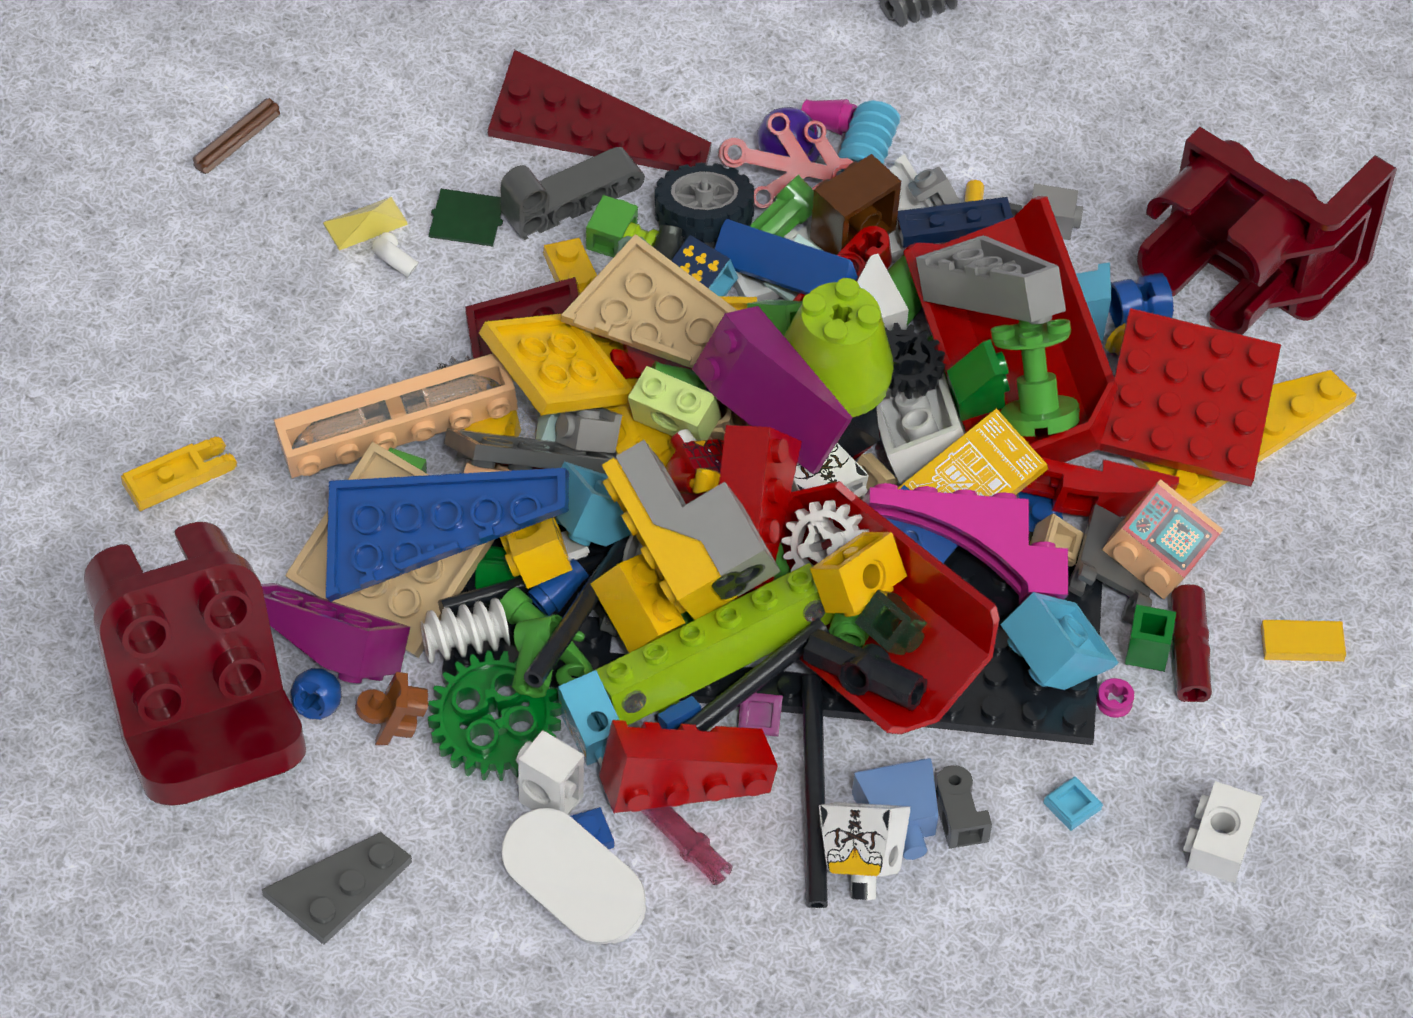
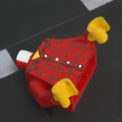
[665,429,724,504]

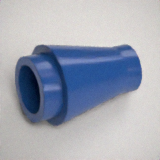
[527,558,589,616]

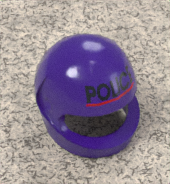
[757,107,820,163]

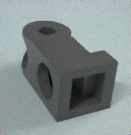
[936,765,992,849]

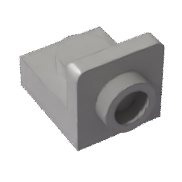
[907,166,961,206]

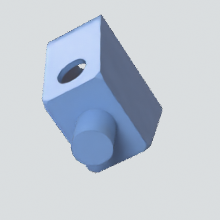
[852,758,938,860]

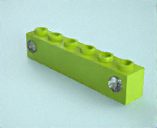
[594,563,834,726]

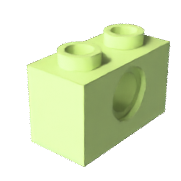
[628,366,721,441]

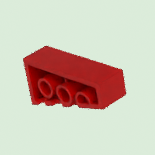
[719,425,802,593]
[599,720,778,813]

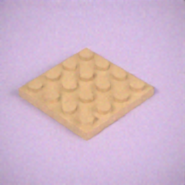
[285,441,495,658]

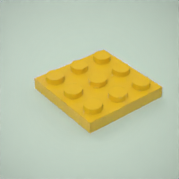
[479,314,633,415]

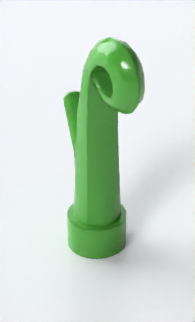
[500,587,594,685]

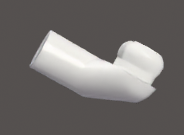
[372,232,419,278]

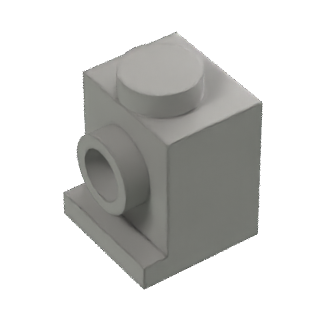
[555,407,622,453]

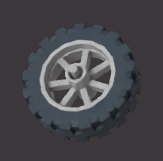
[655,163,754,243]

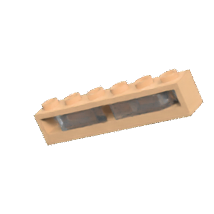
[274,353,518,478]

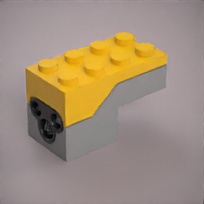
[602,440,781,620]

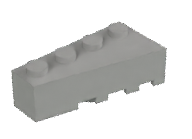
[916,235,1066,324]

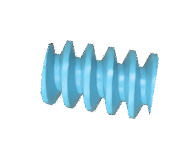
[838,100,900,172]

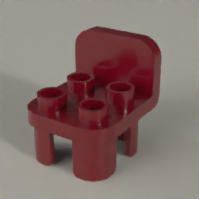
[84,522,306,805]

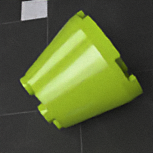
[784,278,893,417]

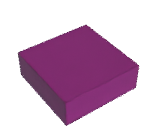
[738,693,783,737]

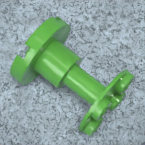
[991,319,1080,436]

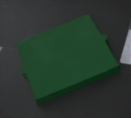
[429,188,503,247]

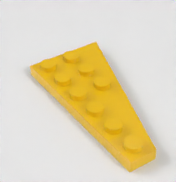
[1130,370,1357,504]

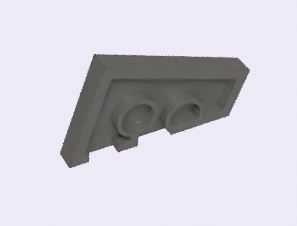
[262,832,412,945]

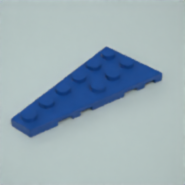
[326,468,569,602]

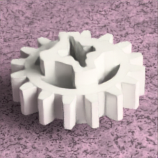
[782,500,870,572]

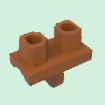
[355,671,428,745]

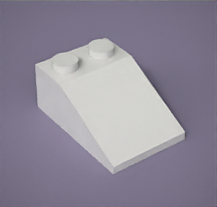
[877,372,966,486]

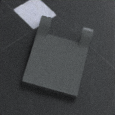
[1068,504,1152,624]

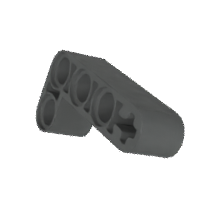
[501,147,645,240]

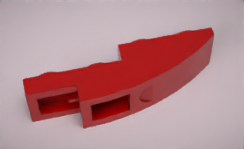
[1020,457,1179,517]

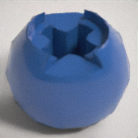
[290,668,342,720]

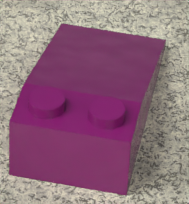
[692,306,853,474]
[261,583,410,684]

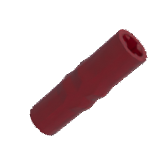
[1171,584,1212,702]

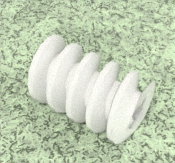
[421,598,510,664]

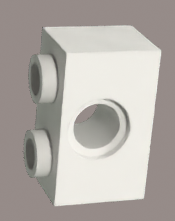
[516,730,584,815]
[1183,781,1263,883]

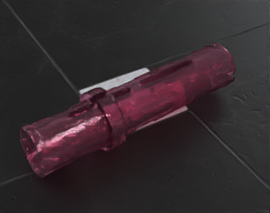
[641,806,733,885]

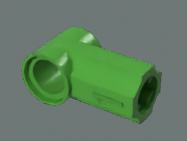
[750,174,814,238]
[512,615,562,698]

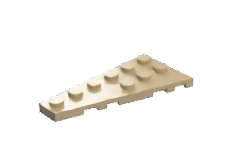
[561,234,737,368]

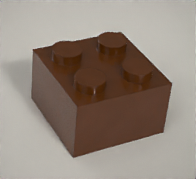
[810,154,902,255]

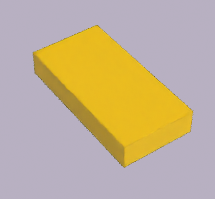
[1261,620,1346,662]

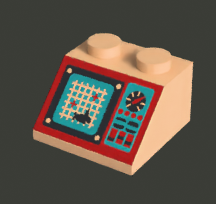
[1102,479,1223,599]

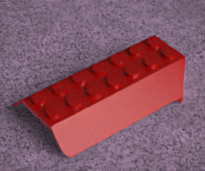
[903,196,1118,462]
[735,481,999,734]

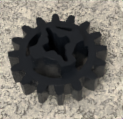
[885,323,946,399]

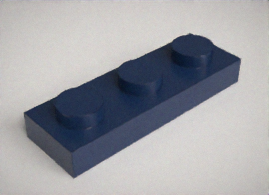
[897,197,1013,248]

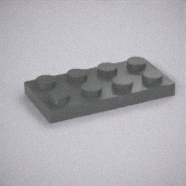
[444,428,616,475]

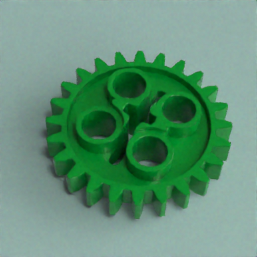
[428,651,562,781]

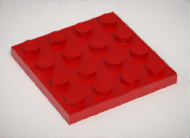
[1099,308,1281,487]

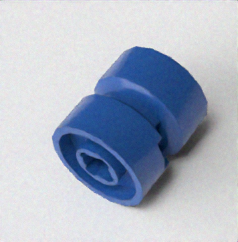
[1109,272,1174,328]

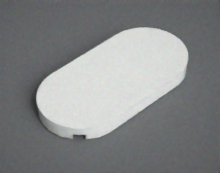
[502,808,646,945]

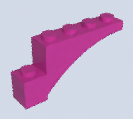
[862,483,1068,604]

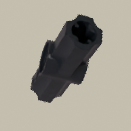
[803,629,928,711]

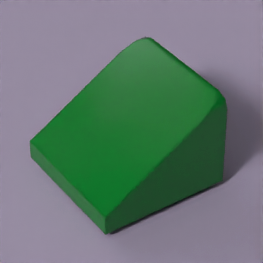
[475,546,517,589]

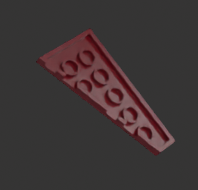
[488,49,712,171]

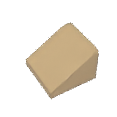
[1030,513,1084,567]

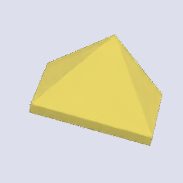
[323,197,408,251]

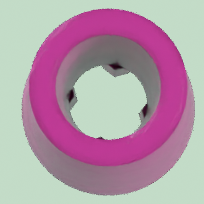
[801,99,857,135]

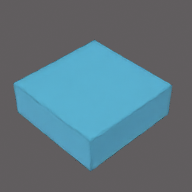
[1043,776,1103,831]

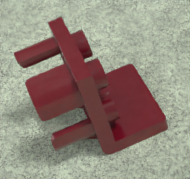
[1137,126,1397,335]

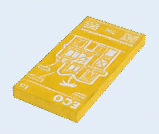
[898,408,1048,496]

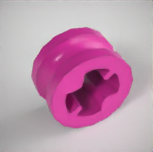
[1097,678,1135,718]

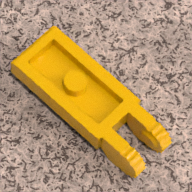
[121,436,237,512]

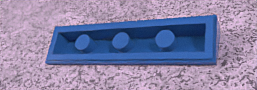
[715,219,858,295]

